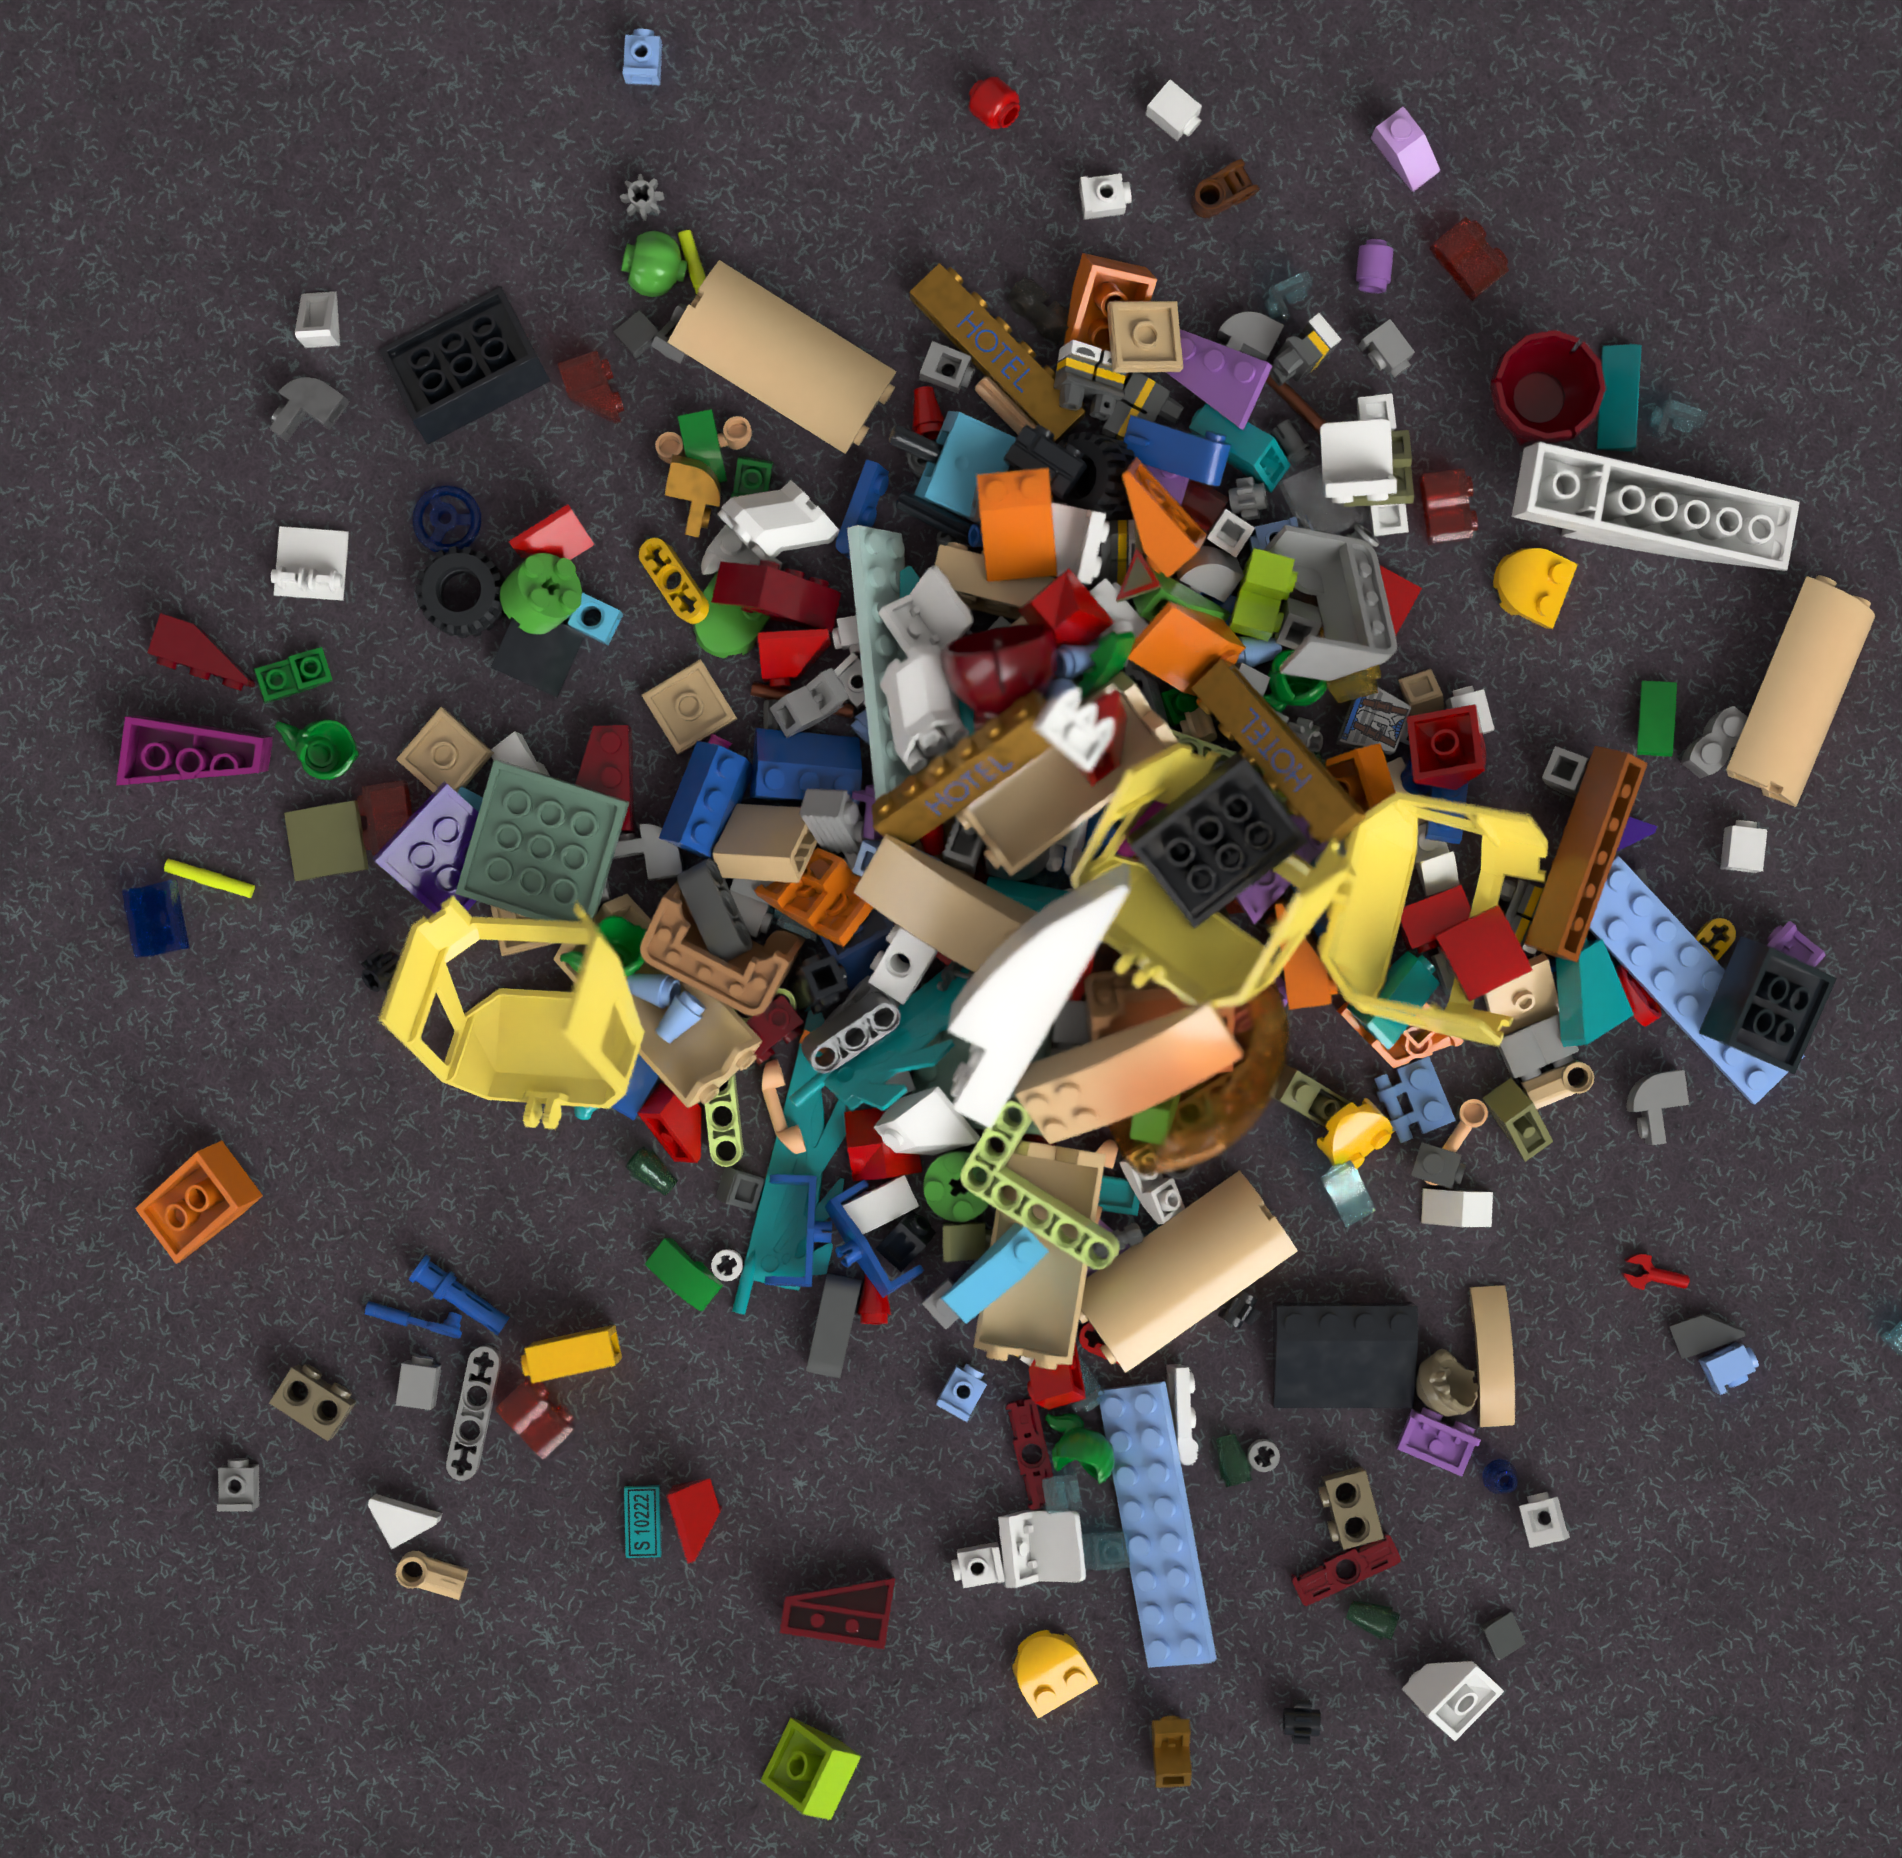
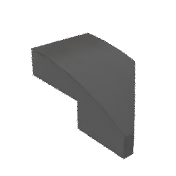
[1669,1313,1747,1359]

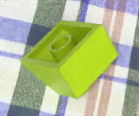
[760,1718,861,1820]

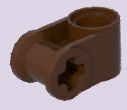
[1191,159,1260,218]

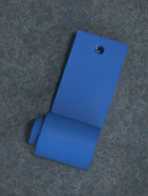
[1124,415,1231,486]

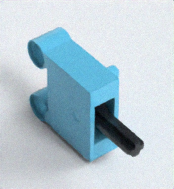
[889,411,1016,526]

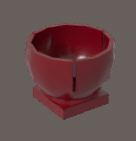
[1490,330,1606,446]
[941,624,1057,732]

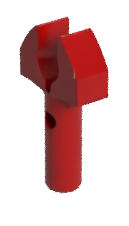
[1622,1253,1690,1290]

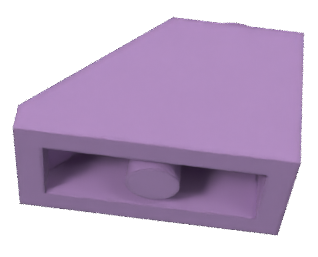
[1371,106,1440,192]

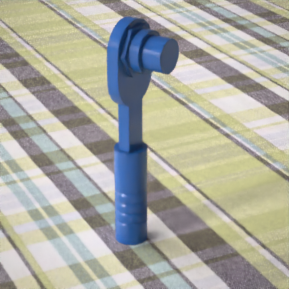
[365,1301,462,1339]

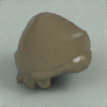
[1416,1349,1479,1417]

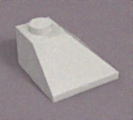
[874,1086,980,1155]
[1402,1661,1504,1741]

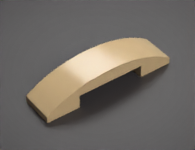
[1470,1285,1515,1427]

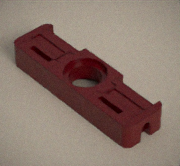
[1005,1397,1059,1510]
[1291,1532,1401,1606]

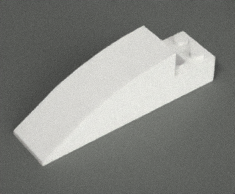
[1512,442,1800,571]
[948,863,1130,1128]

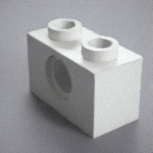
[868,924,938,1005]

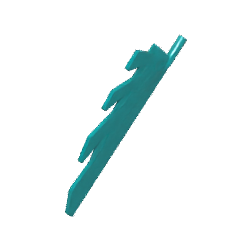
[789,962,970,1110]
[732,1010,846,1315]

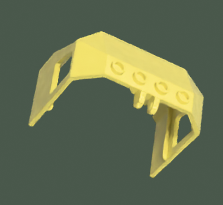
[1071,743,1350,1008]
[1318,792,1548,1046]
[379,896,645,1129]

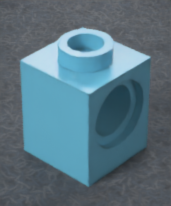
[567,592,623,645]

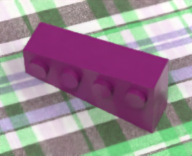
[116,715,273,786]

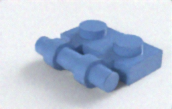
[1374,1056,1456,1143]

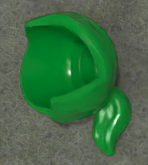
[1263,649,1329,713]
[275,719,359,780]
[560,916,647,977]
[1045,1413,1115,1484]

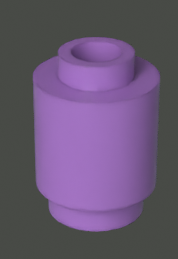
[1356,239,1393,293]

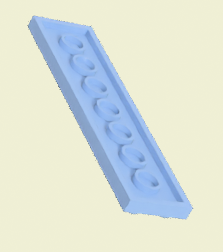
[1589,856,1805,1104]
[1097,1381,1217,1668]

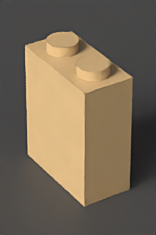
[713,804,817,883]

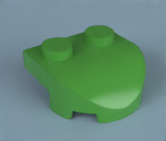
[692,572,770,658]

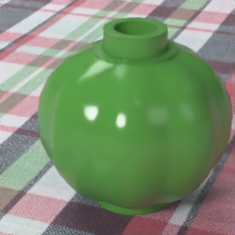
[621,231,687,297]

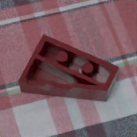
[711,560,841,633]
[575,725,634,833]
[780,1578,895,1649]

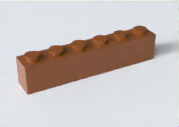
[1524,746,1648,962]

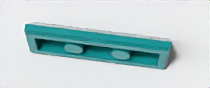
[1596,344,1641,452]

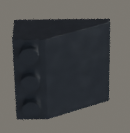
[1699,936,1837,1075]

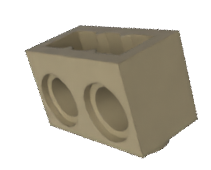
[269,1364,356,1441]
[1318,1466,1384,1550]

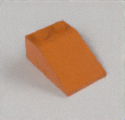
[1064,253,1157,378]
[1123,457,1207,578]
[977,469,1058,582]
[1128,602,1246,697]
[1320,743,1396,813]
[1275,896,1338,1009]
[135,1140,263,1264]

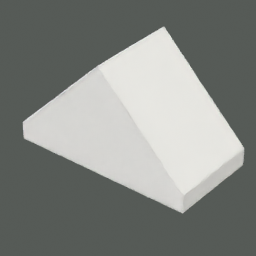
[295,292,340,348]
[1421,1188,1493,1227]
[368,1494,443,1549]

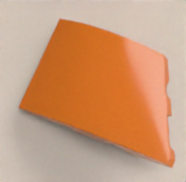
[754,848,874,947]
[1337,965,1464,1068]

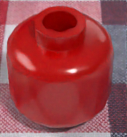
[969,77,1020,129]

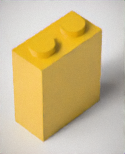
[521,1324,622,1383]

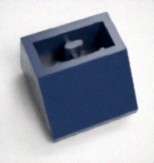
[820,908,910,991]

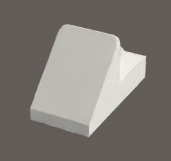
[1415,823,1459,897]

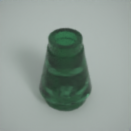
[625,1146,678,1196]
[1216,1433,1253,1488]
[1346,1599,1400,1641]

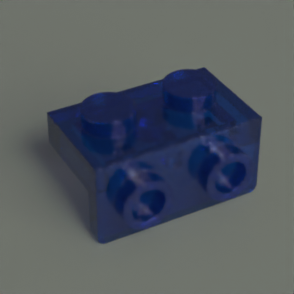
[122,880,190,958]

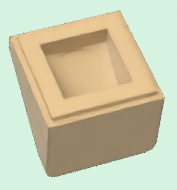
[1398,669,1444,716]

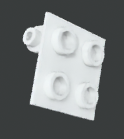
[271,526,349,601]

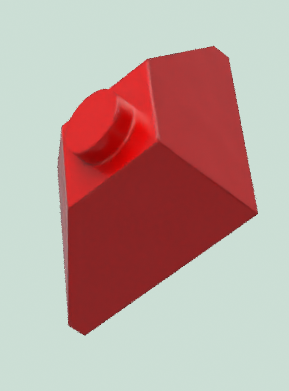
[758,629,831,688]

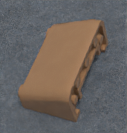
[640,881,806,1016]
[1084,968,1235,1074]

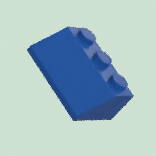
[750,728,862,805]
[659,741,752,864]

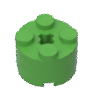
[500,553,582,634]
[924,1150,989,1222]

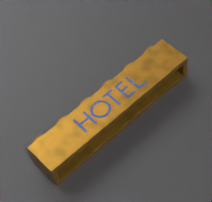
[910,263,1085,444]
[1191,659,1367,844]
[872,690,1054,846]

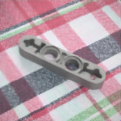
[446,1345,501,1481]

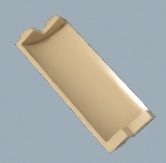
[668,260,896,454]
[1726,575,1875,807]
[955,672,1179,876]
[553,894,762,1108]
[974,1140,1106,1369]
[1079,1170,1297,1373]

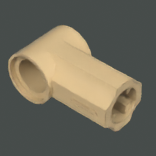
[1521,1059,1594,1109]
[396,1551,469,1600]

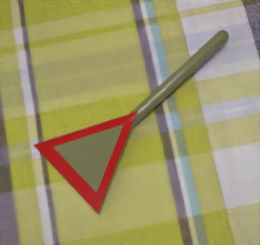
[1116,518,1163,602]

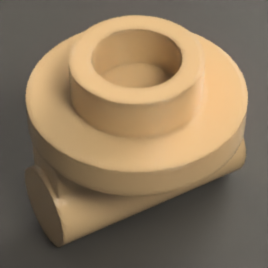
[1180,707,1217,742]

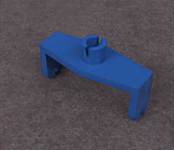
[765,1174,832,1287]
[825,1180,925,1298]

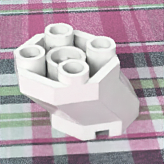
[717,480,839,561]
[880,645,969,774]

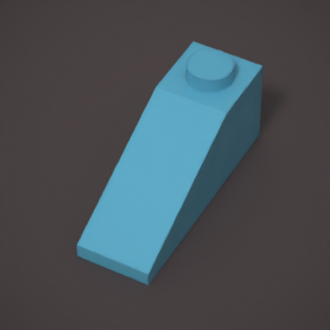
[941,1223,1049,1323]

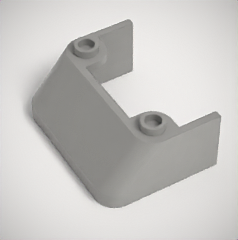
[1264,525,1397,681]

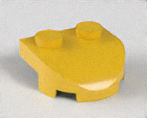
[1493,548,1578,629]
[1317,1098,1395,1177]
[1012,1630,1098,1718]

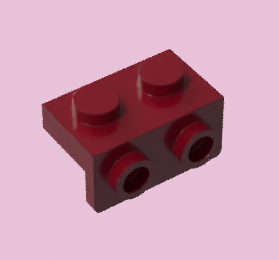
[745,996,805,1065]

